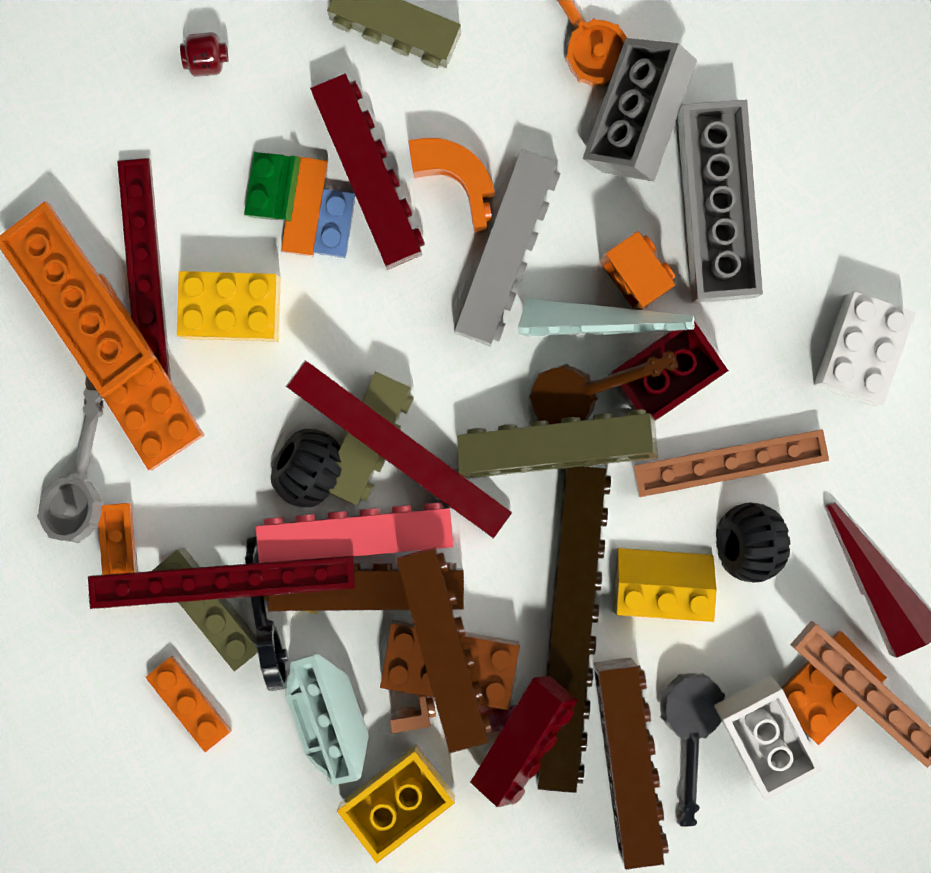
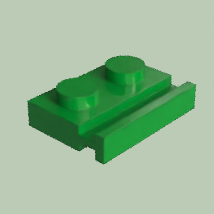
[244,152,301,222]

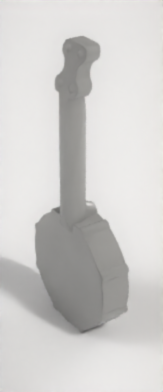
[37,389,103,543]

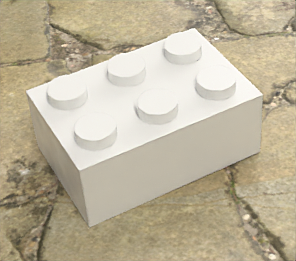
[814,291,916,406]
[714,676,823,801]

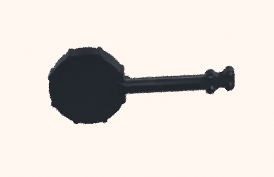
[245,537,288,691]
[660,673,725,827]

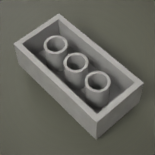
[582,38,697,182]

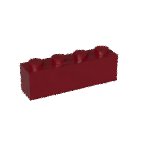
[470,676,578,808]

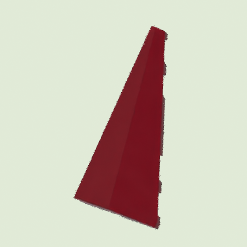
[824,502,931,658]

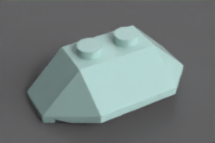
[285,654,369,786]

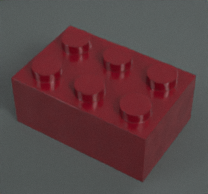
[608,321,729,421]

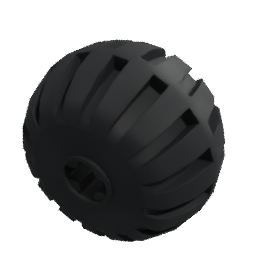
[271,429,342,507]
[716,502,791,583]

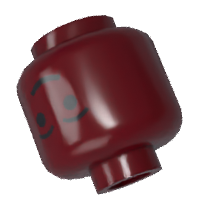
[180,32,229,77]

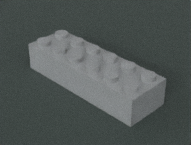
[677,99,763,303]

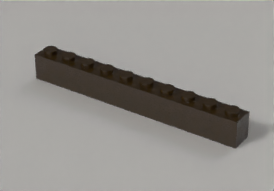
[536,466,611,793]

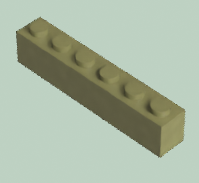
[457,410,658,479]

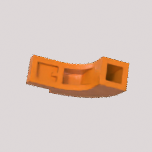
[408,138,495,233]

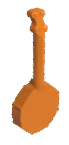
[557,0,627,88]

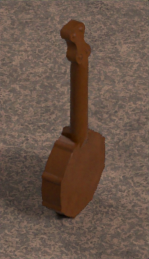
[529,351,678,425]

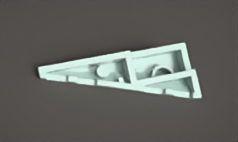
[518,298,694,337]

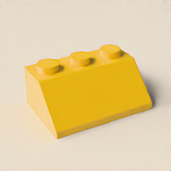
[613,548,717,622]

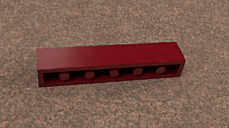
[310,73,425,270]

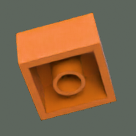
[600,231,675,310]

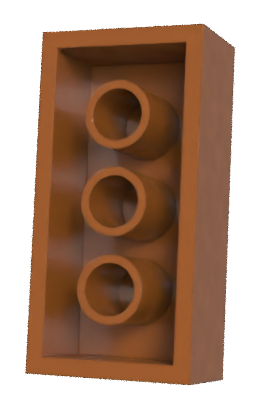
[380,620,520,710]

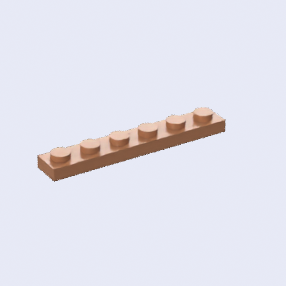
[632,429,829,497]
[790,620,931,768]

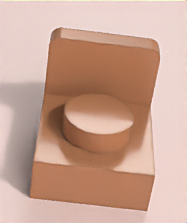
[390,695,436,733]

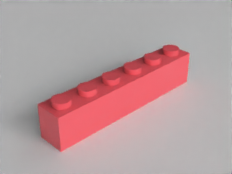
[256,502,453,563]

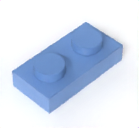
[314,189,356,258]

